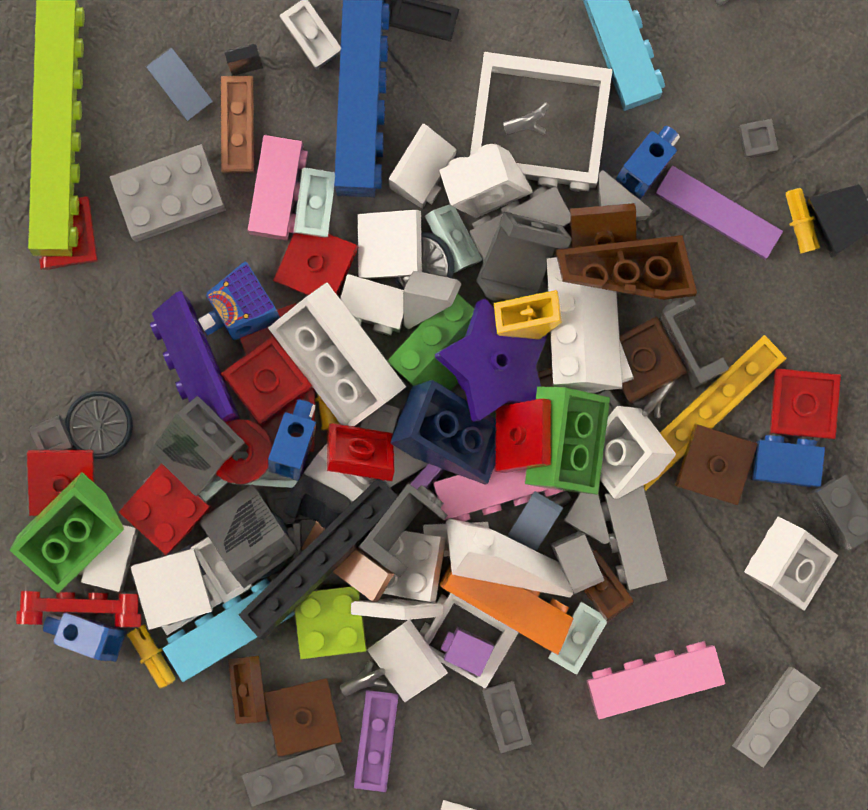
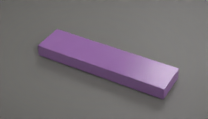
[655,165,783,260]

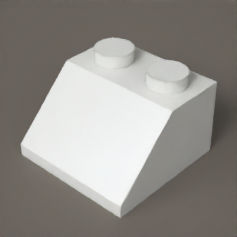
[389,124,456,209]
[439,144,533,218]
[600,406,676,499]
[744,517,838,611]

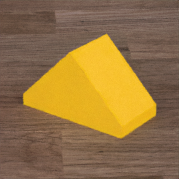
[494,290,562,339]

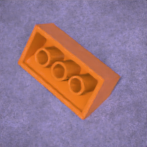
[439,564,574,655]

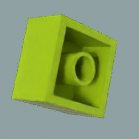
[295,587,367,659]

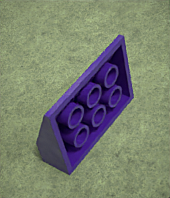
[150,291,241,422]

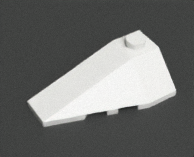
[446,518,573,598]

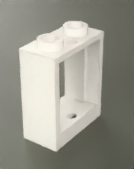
[419,593,519,689]

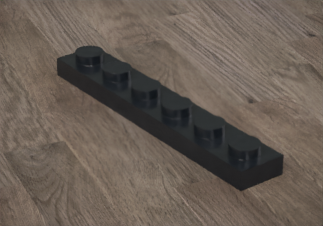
[239,479,399,640]

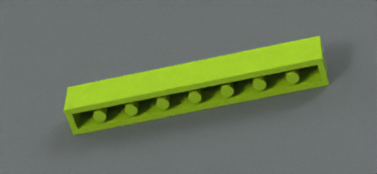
[28,0,85,256]

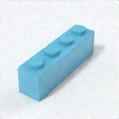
[583,0,665,111]
[162,578,295,682]

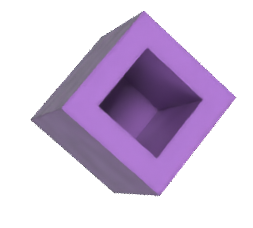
[441,627,494,676]

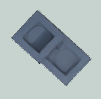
[146,48,213,121]
[507,491,563,551]

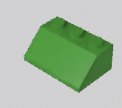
[387,293,474,391]
[525,387,610,495]
[10,472,124,593]

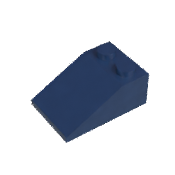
[390,380,496,485]

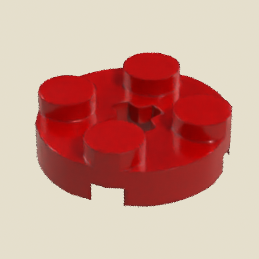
[216,419,273,485]

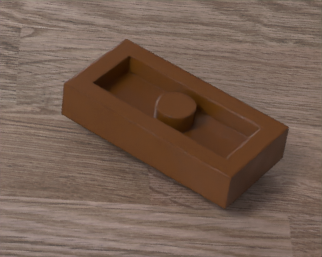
[584,549,634,622]
[228,655,267,724]

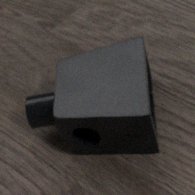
[806,184,868,258]

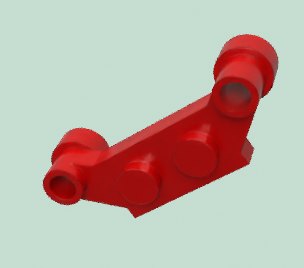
[16,591,141,627]

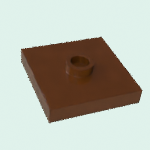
[570,203,637,248]
[619,316,688,404]
[675,424,758,505]
[264,678,342,757]

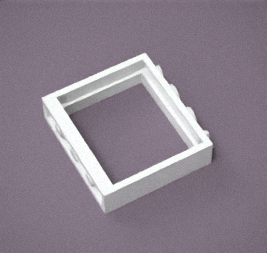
[470,52,612,192]

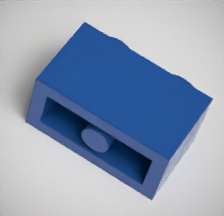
[752,435,825,488]

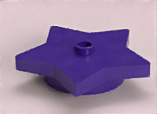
[435,299,548,422]

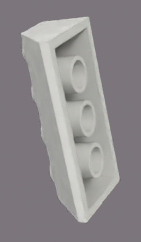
[547,257,622,392]
[268,283,406,427]

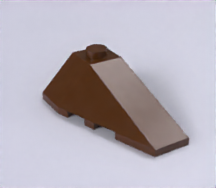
[556,235,697,300]

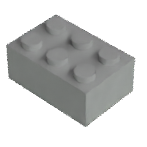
[110,144,226,243]

